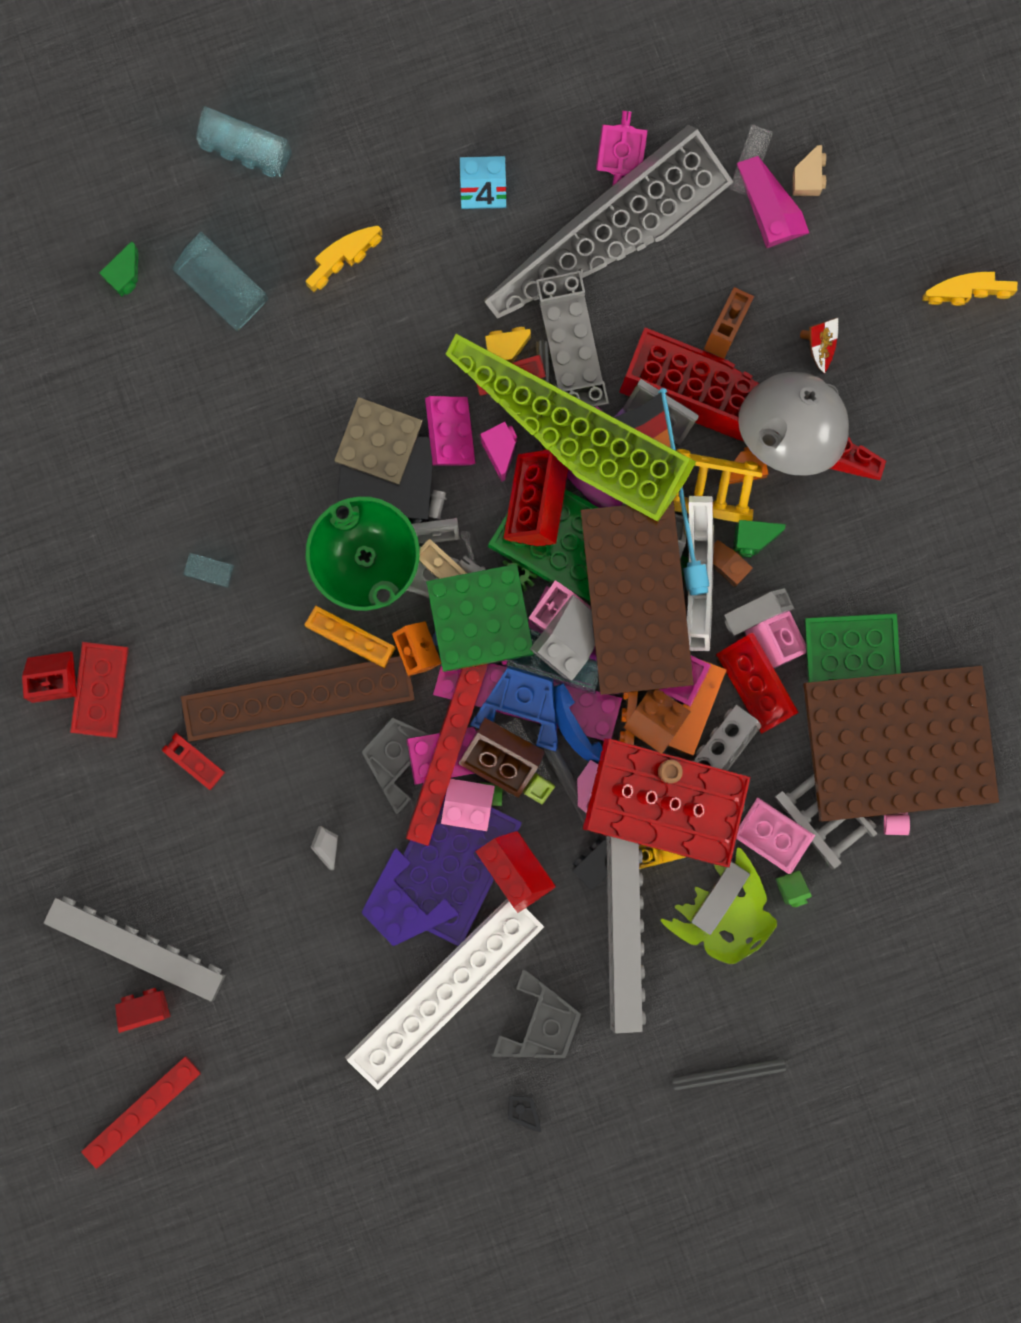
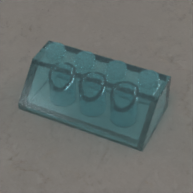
[196,106,292,177]
[173,232,269,331]

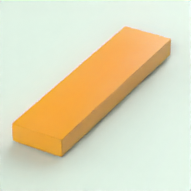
[304,606,396,668]

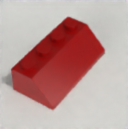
[503,450,568,546]

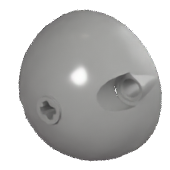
[738,372,849,476]

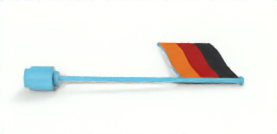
[614,388,710,596]

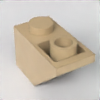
[792,145,826,196]

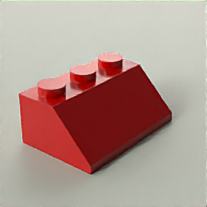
[475,831,556,913]

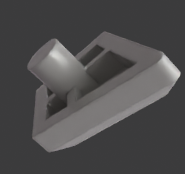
[311,826,338,870]

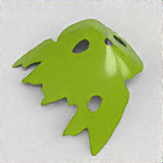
[660,848,777,964]

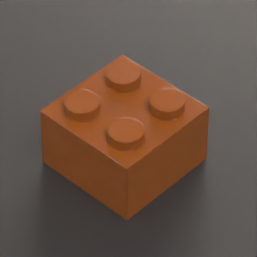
[623,689,691,754]

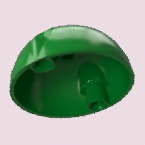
[306,497,420,611]

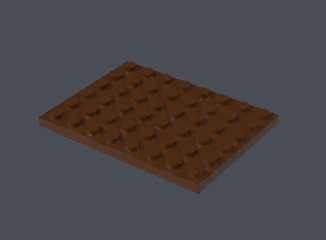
[803,666,999,822]

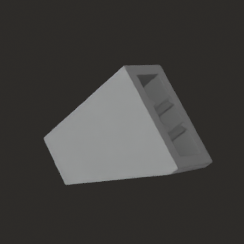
[724,588,794,636]

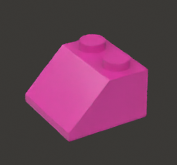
[480,422,517,482]

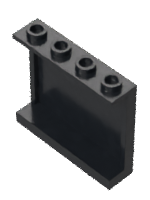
[337,431,433,524]

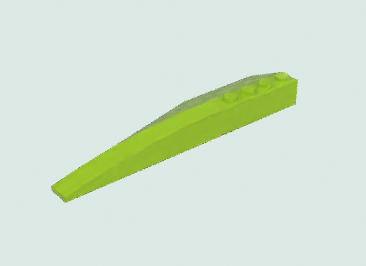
[446,334,696,521]

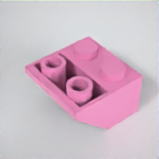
[529,580,591,631]

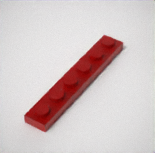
[81,1056,201,1169]

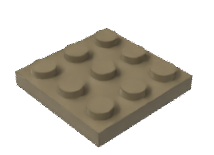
[334,397,423,485]

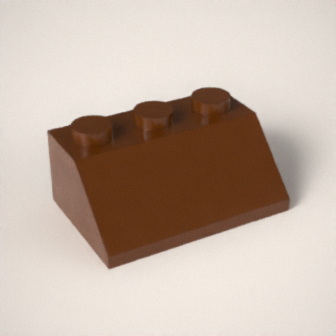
[458,718,545,798]

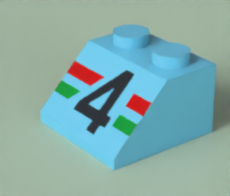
[460,156,506,209]

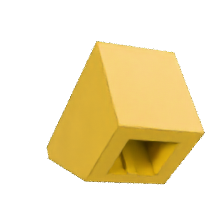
[485,327,531,363]

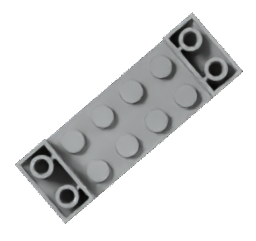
[536,271,609,407]

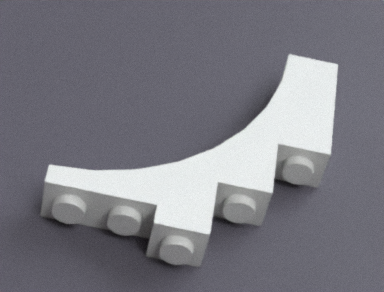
[687,496,714,651]

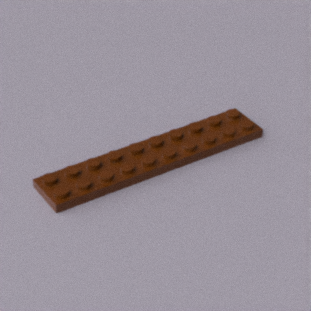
[181,656,415,742]

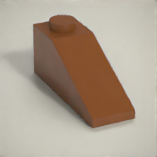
[704,287,754,359]

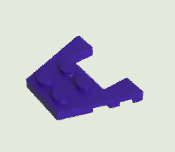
[361,848,459,946]

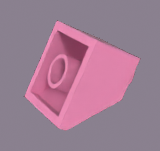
[744,611,807,668]
[441,779,495,832]

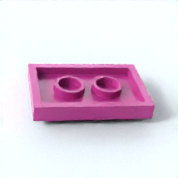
[425,396,475,466]
[406,727,476,784]

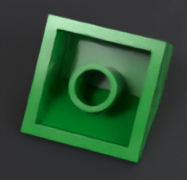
[733,520,786,558]

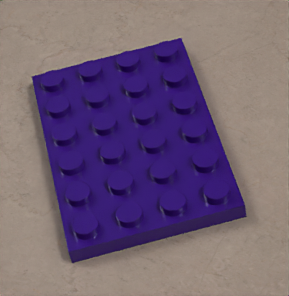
[394,791,522,946]

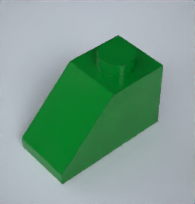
[99,241,138,297]

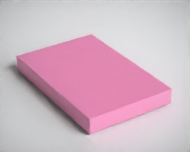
[736,798,815,874]

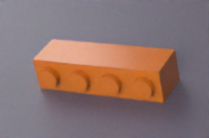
[667,660,726,756]

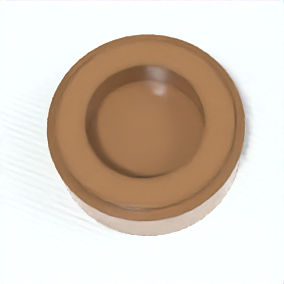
[658,760,683,784]

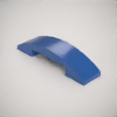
[554,683,603,764]

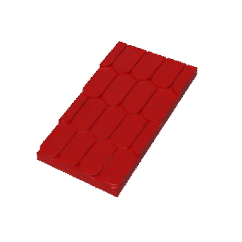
[583,738,751,868]

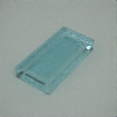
[183,553,234,588]

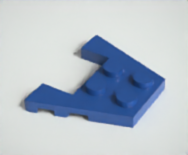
[470,666,558,752]

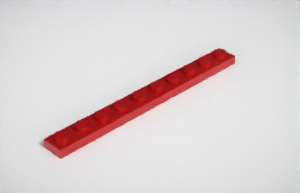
[405,664,488,846]

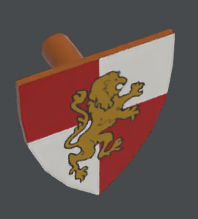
[800,317,838,374]

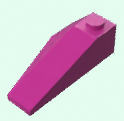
[737,156,809,248]

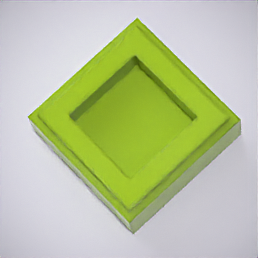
[523,773,555,805]

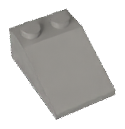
[530,595,595,681]

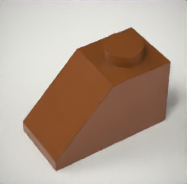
[713,540,753,587]

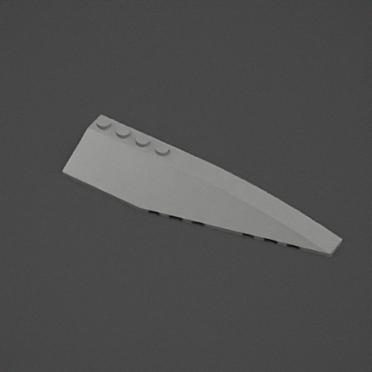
[483,125,733,319]

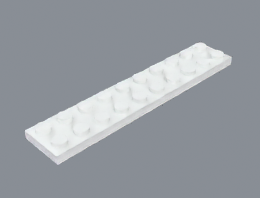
[345,899,544,1090]

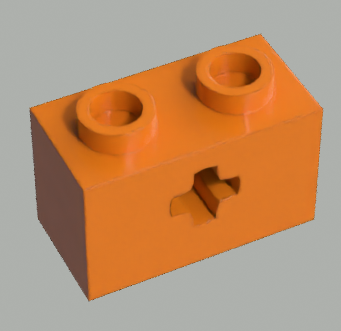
[392,621,441,676]

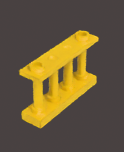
[673,449,762,522]

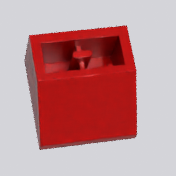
[22,651,77,703]

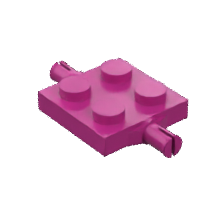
[596,111,648,186]

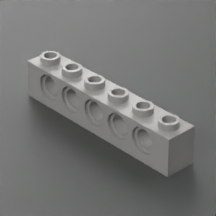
[693,705,762,771]

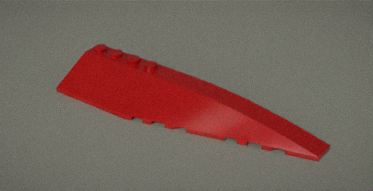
[619,327,886,480]

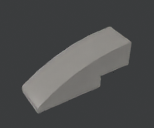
[691,861,750,935]

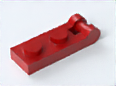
[162,733,225,790]

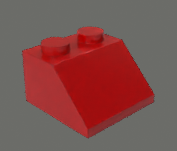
[115,988,171,1033]

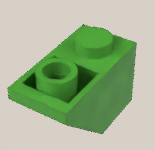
[775,870,812,907]

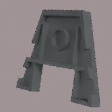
[361,718,431,814]
[492,969,581,1058]

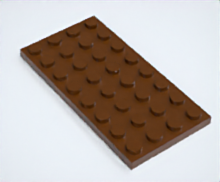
[581,501,694,695]

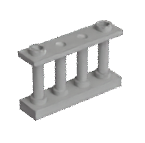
[773,765,877,869]

